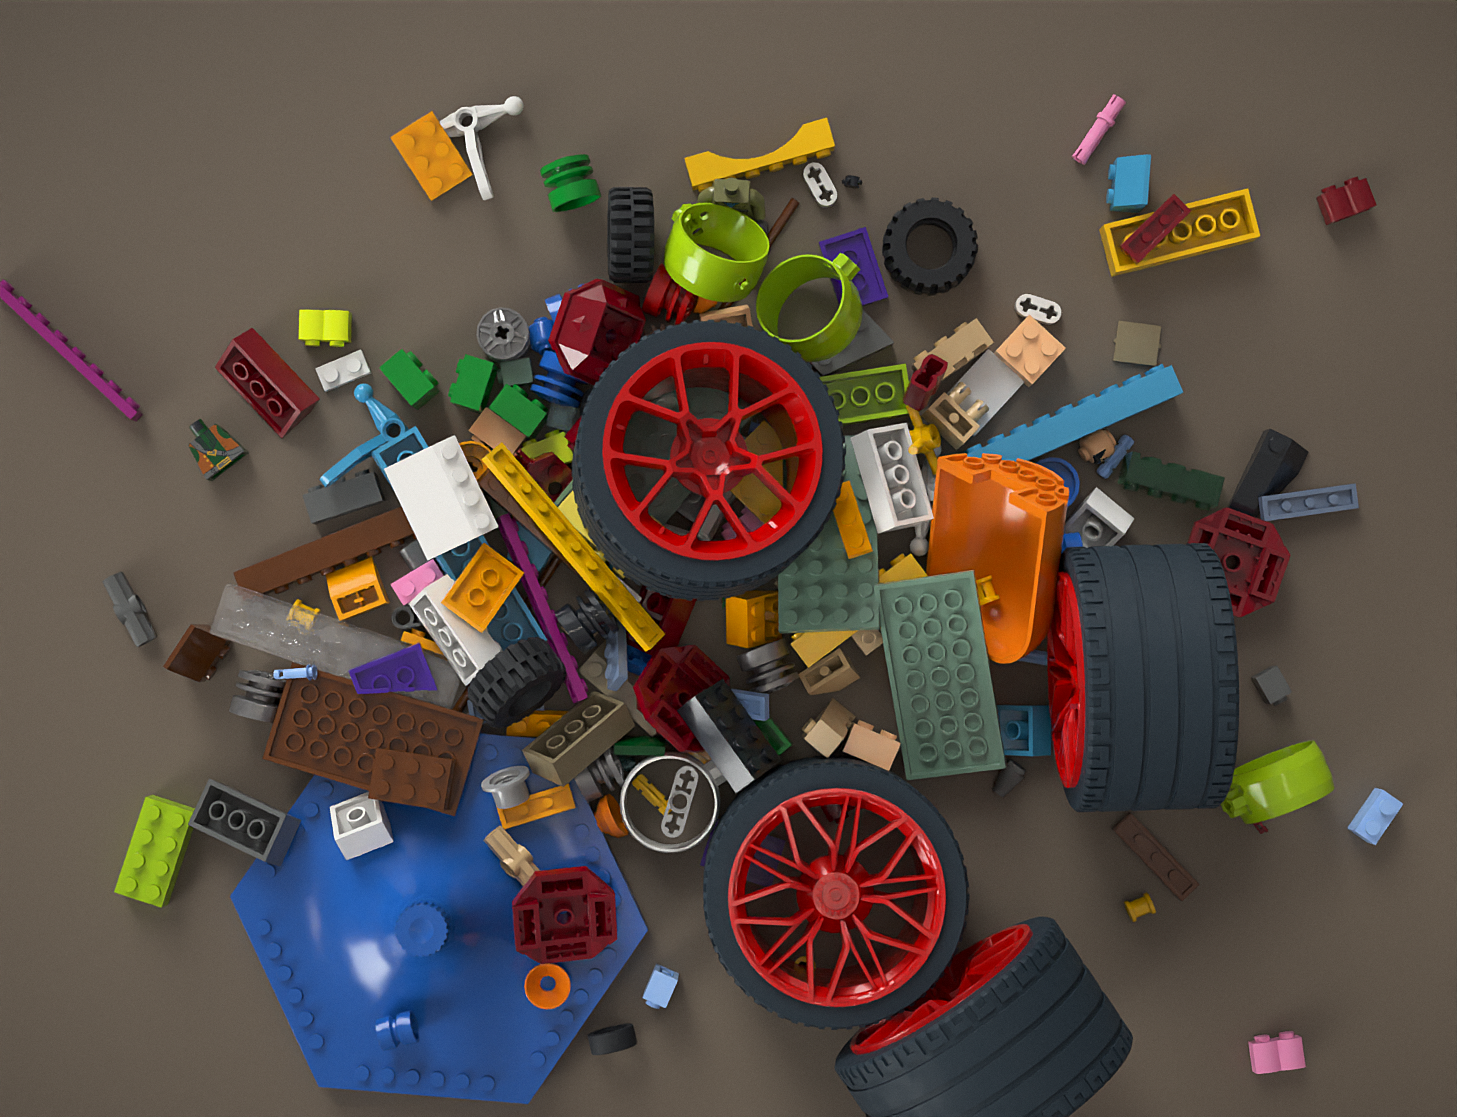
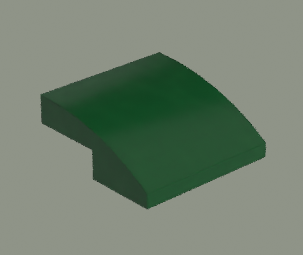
[614,736,666,756]

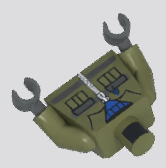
[693,177,768,235]

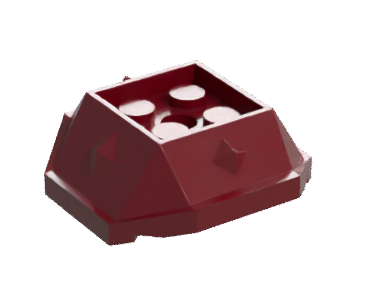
[548,279,646,385]
[1187,507,1291,618]
[633,644,730,752]
[512,866,617,964]

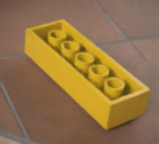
[1099,188,1260,277]
[790,553,928,668]

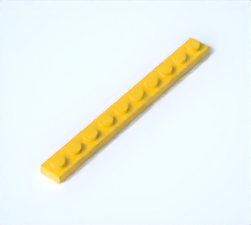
[481,442,665,652]

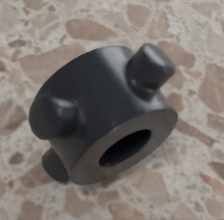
[842,175,863,189]

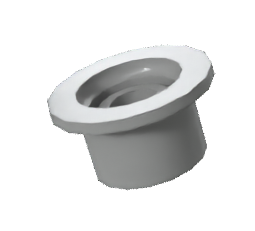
[481,766,530,809]

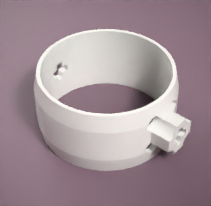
[620,751,726,853]

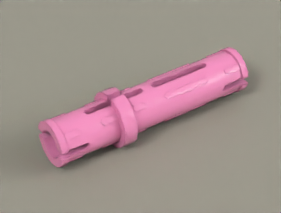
[1072,95,1126,165]

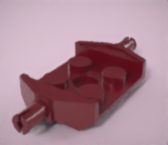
[513,449,573,503]

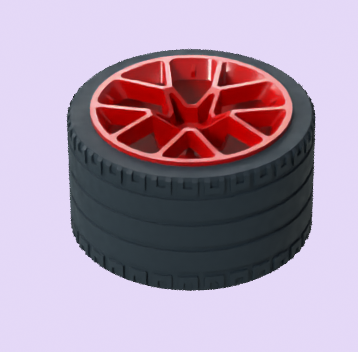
[572,320,846,601]
[834,916,1133,1117]

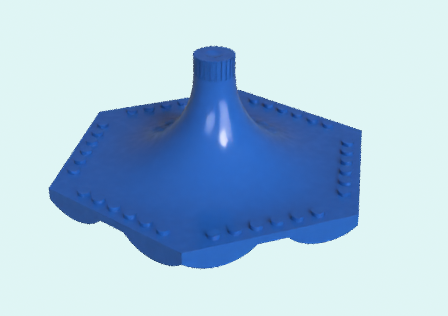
[230,733,648,1104]

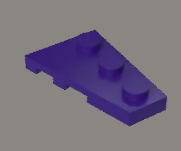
[348,642,438,694]

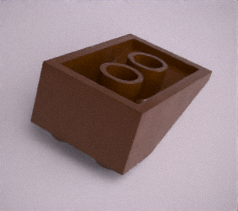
[163,624,232,682]

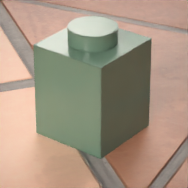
[497,358,535,387]

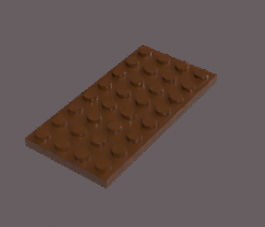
[262,662,485,816]

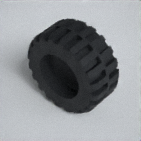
[607,187,654,283]
[882,197,978,296]
[468,637,566,728]

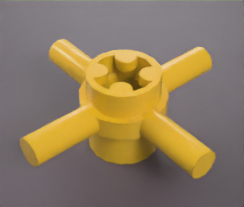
[906,405,941,475]

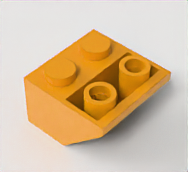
[326,557,390,621]
[726,590,782,648]

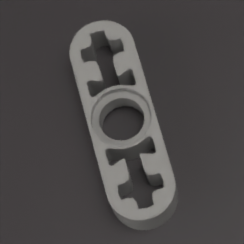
[661,765,699,838]

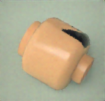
[1078,429,1117,464]

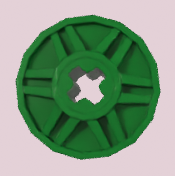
[540,154,602,212]

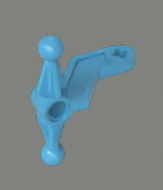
[319,383,409,488]

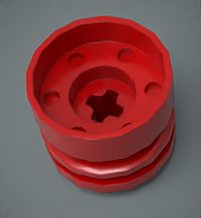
[642,263,698,325]

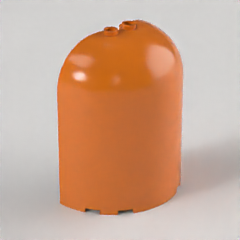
[926,453,1069,664]

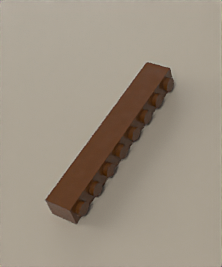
[477,468,642,603]
[233,506,417,603]

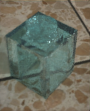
[546,402,578,433]

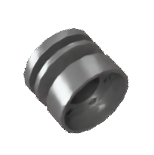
[476,307,531,363]
[736,638,799,694]
[229,670,287,723]
[574,747,625,803]

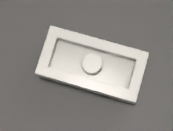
[315,350,371,392]

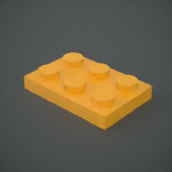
[390,111,473,201]
[441,543,524,633]

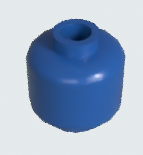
[529,317,555,355]

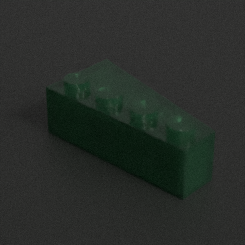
[1118,451,1225,511]

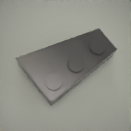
[807,310,894,377]

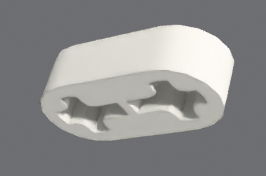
[803,162,837,208]
[1014,294,1061,325]

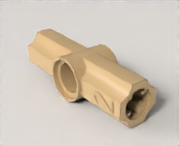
[483,825,540,886]

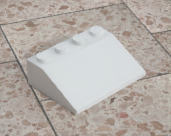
[384,435,498,561]

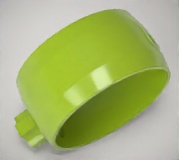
[663,203,770,302]
[756,253,863,362]
[1221,740,1335,824]

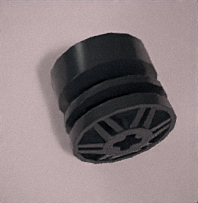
[554,588,619,655]

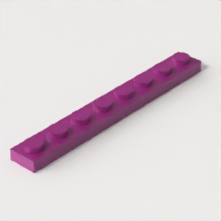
[0,279,143,422]
[496,513,588,703]

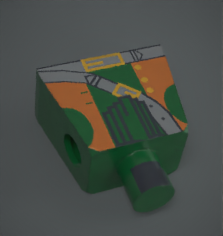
[188,419,249,481]

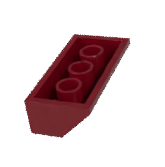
[215,328,320,438]
[626,585,697,655]

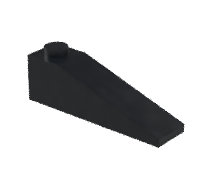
[1227,429,1309,518]

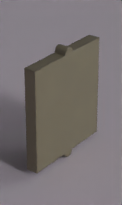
[1113,321,1161,367]

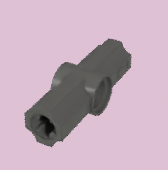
[102,572,157,647]

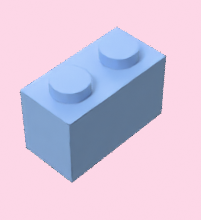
[1347,788,1403,845]
[643,963,679,1009]

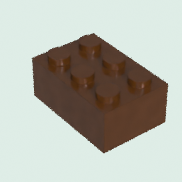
[368,748,456,810]

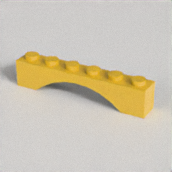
[684,118,835,192]

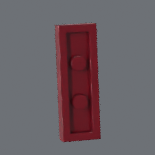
[1119,194,1191,265]

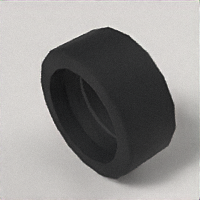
[587,1023,637,1055]

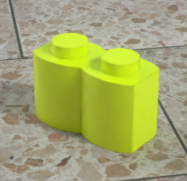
[299,310,352,347]

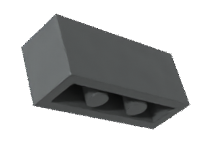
[302,469,386,525]

